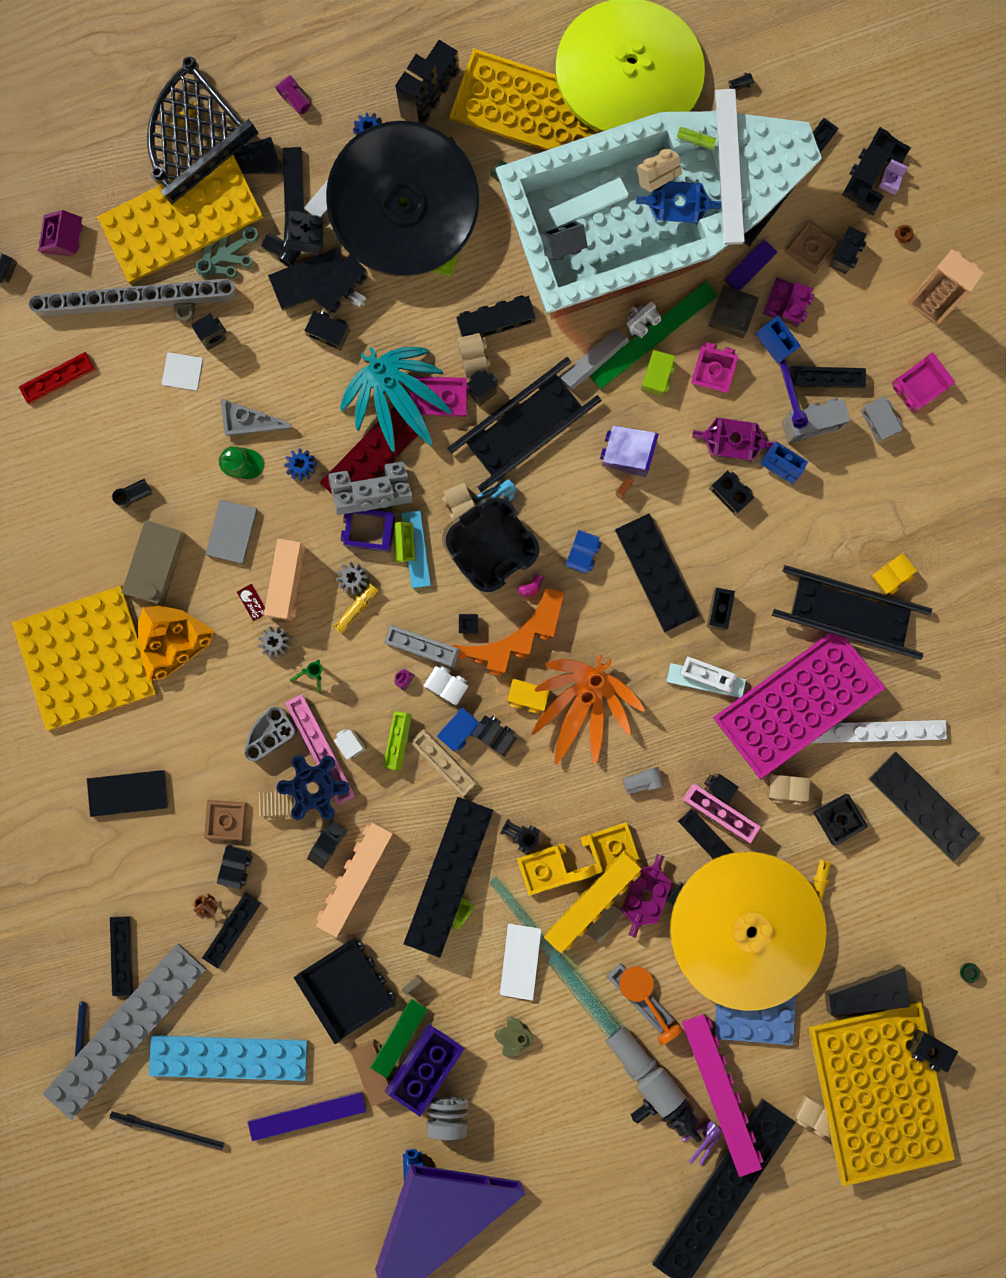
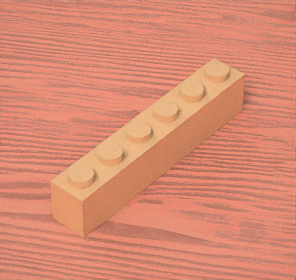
[316,822,394,938]

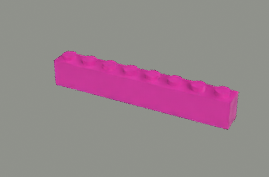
[682,1013,764,1177]

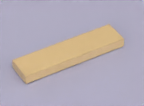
[410,729,477,797]

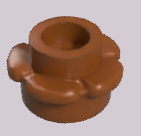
[895,225,913,243]

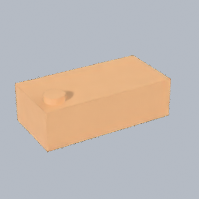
[264,538,306,622]

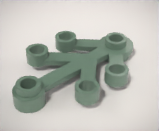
[195,226,259,279]

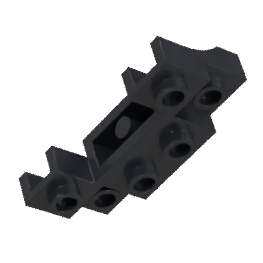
[842,127,911,215]

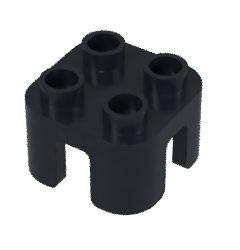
[442,497,540,592]

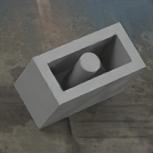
[860,396,902,444]

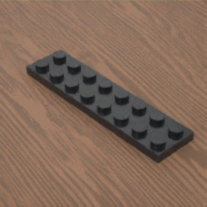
[403,797,494,958]

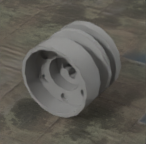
[427,1096,468,1140]

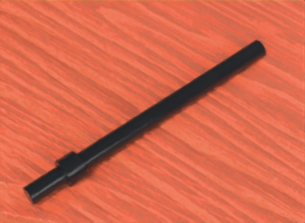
[109,1111,225,1150]

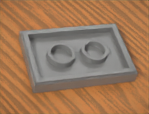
[205,500,258,564]

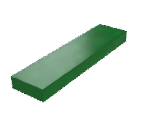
[369,999,428,1078]

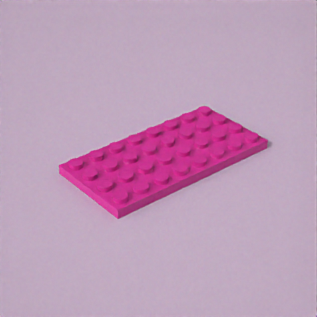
[713,633,886,780]

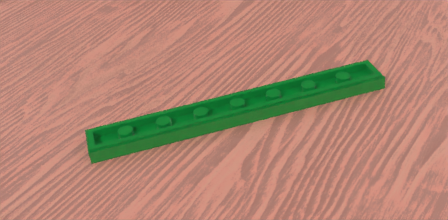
[589,281,718,390]

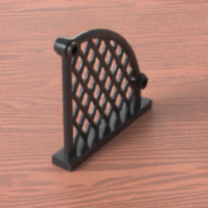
[147,56,259,205]

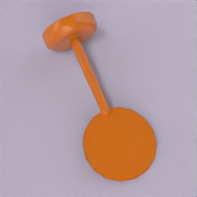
[619,966,683,1045]

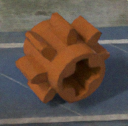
[193,894,218,919]

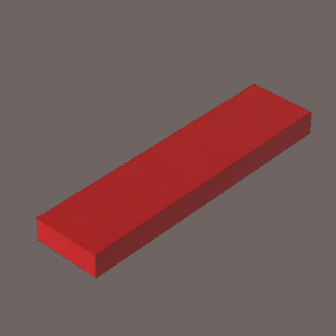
[19,352,96,404]

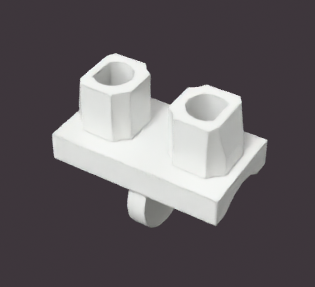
[626,301,661,338]

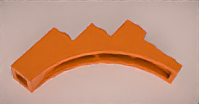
[452,588,564,676]

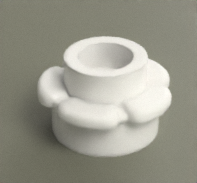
[350,291,367,308]

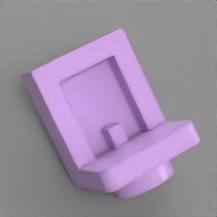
[878,160,908,195]

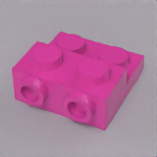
[691,342,739,393]

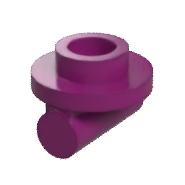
[394,669,415,691]

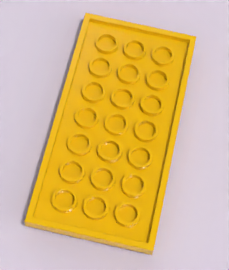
[449,48,598,151]
[97,155,264,284]

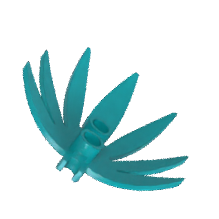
[340,347,452,453]

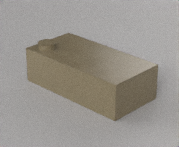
[121,520,186,606]

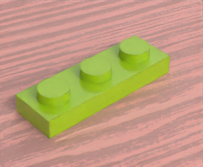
[383,711,412,771]

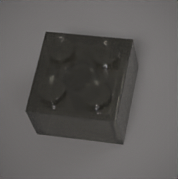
[708,285,759,338]

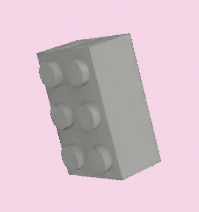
[782,398,851,444]

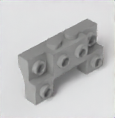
[329,462,412,515]

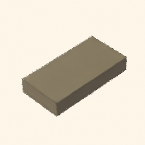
[586,904,623,944]

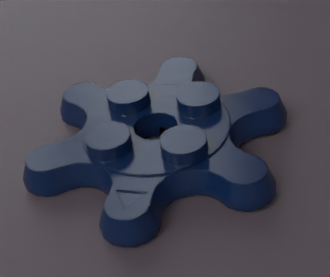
[276,755,350,820]

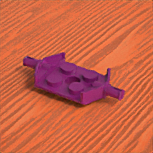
[692,417,775,462]
[621,854,673,938]

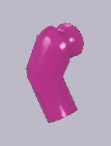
[518,574,544,597]

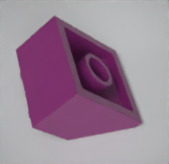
[38,210,83,256]

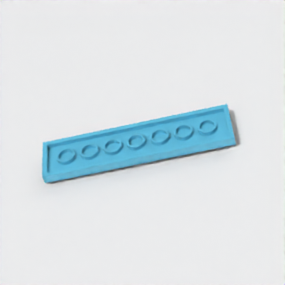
[149,1035,307,1081]

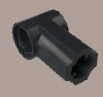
[261,233,302,266]
[112,479,152,509]

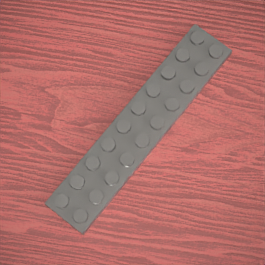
[42,944,207,1120]

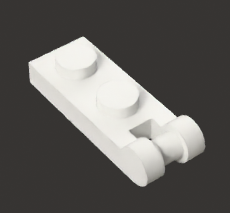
[680,656,738,694]

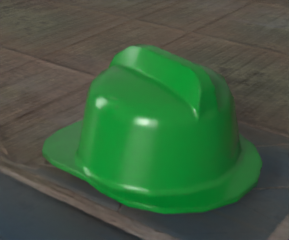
[219,447,264,479]

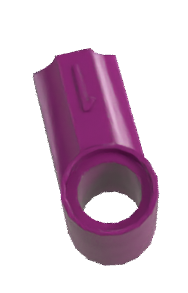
[275,75,311,115]

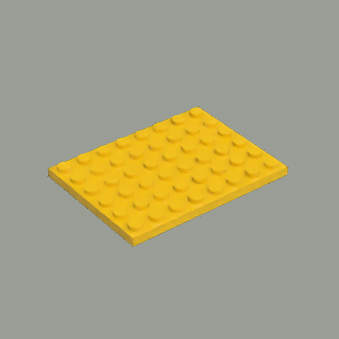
[808,1002,955,1187]

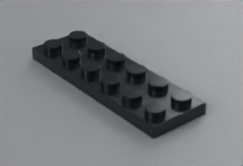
[615,513,699,633]
[868,752,980,861]

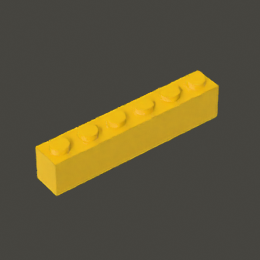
[544,850,642,953]

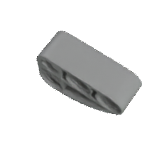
[244,707,297,761]

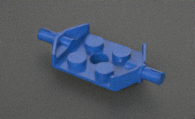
[636,181,721,225]

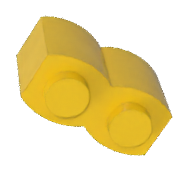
[870,553,917,595]

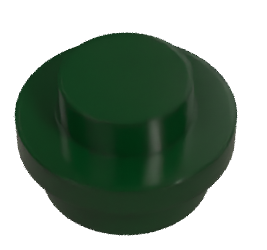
[960,963,980,983]

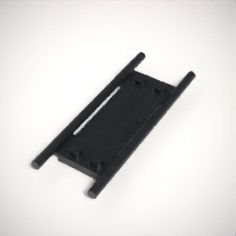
[447,357,602,493]
[771,565,932,660]

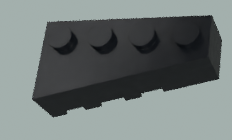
[825,964,910,1015]

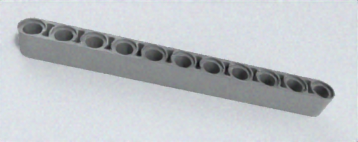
[29,279,237,317]

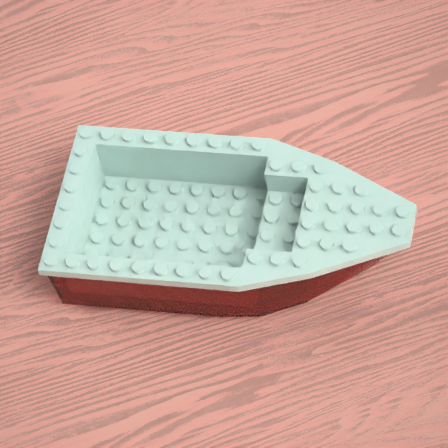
[496,111,822,319]

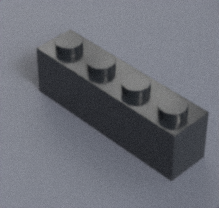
[456,295,535,338]

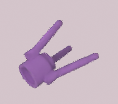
[682,1121,722,1165]

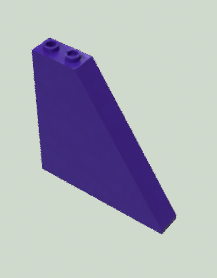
[375,1164,525,1278]

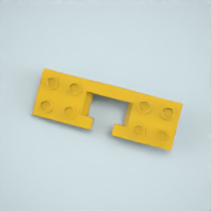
[517,822,639,896]

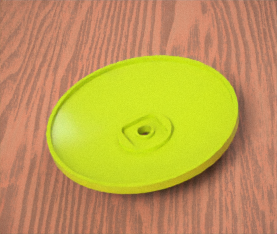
[555,0,705,133]

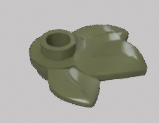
[494,1017,533,1057]

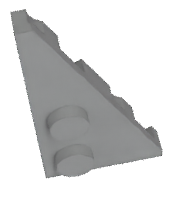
[221,399,292,436]

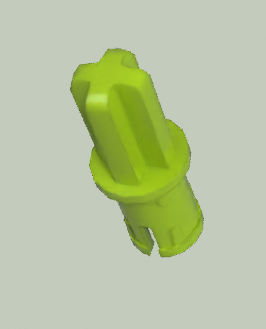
[677,127,717,151]

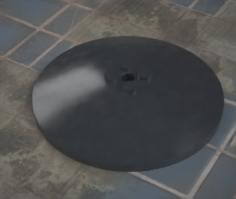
[326,121,479,277]

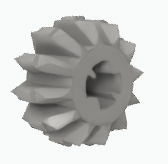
[336,562,369,595]
[258,626,291,658]

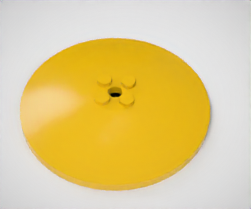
[670,852,826,1011]

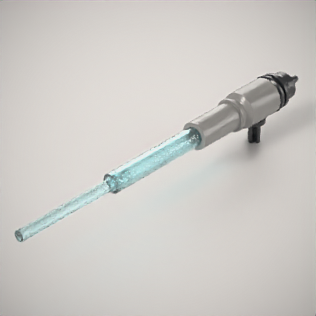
[489,876,702,1143]

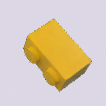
[507,679,550,714]

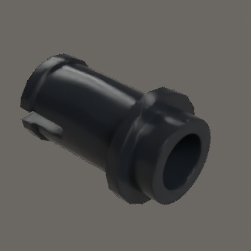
[728,72,754,91]

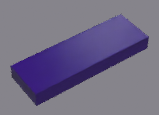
[724,239,778,293]

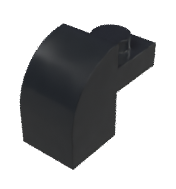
[307,821,347,869]

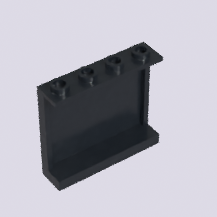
[293,937,397,1044]

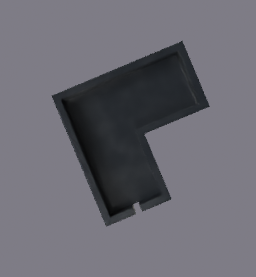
[395,40,460,124]

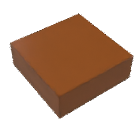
[616,477,633,499]

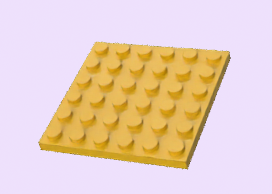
[12,586,157,731]

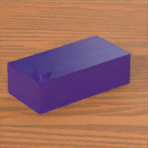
[384,1024,465,1117]

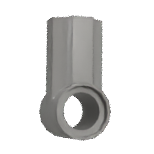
[623,767,664,795]

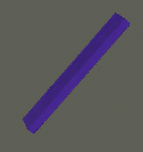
[247,1091,367,1141]

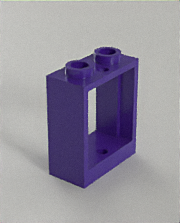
[341,510,395,553]

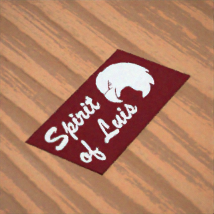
[237,584,265,621]

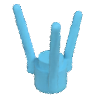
[473,479,517,502]

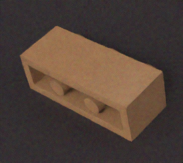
[351,1039,393,1107]

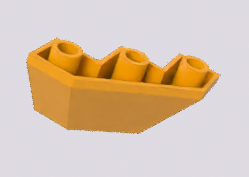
[138,605,214,681]

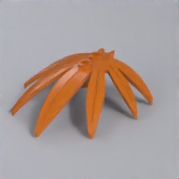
[532,654,645,765]

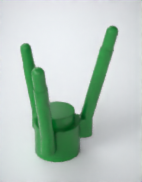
[290,660,322,693]

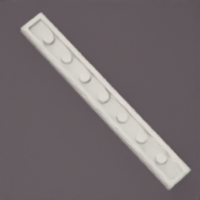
[715,89,744,245]

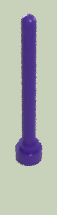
[779,359,809,429]

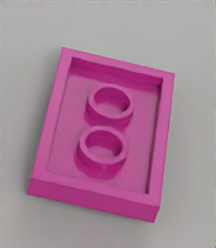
[409,376,466,417]

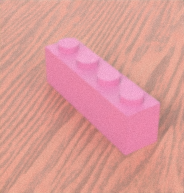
[682,784,761,843]

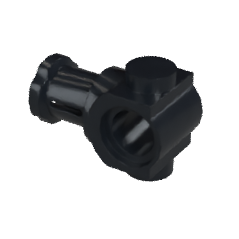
[500,819,541,854]

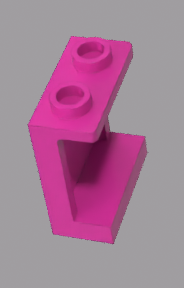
[892,352,955,413]

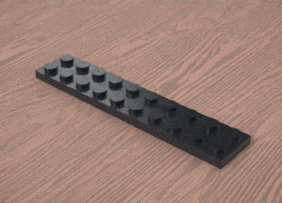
[652,1098,796,1278]

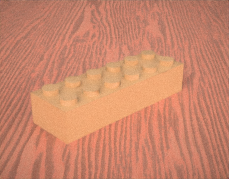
[908,249,984,325]

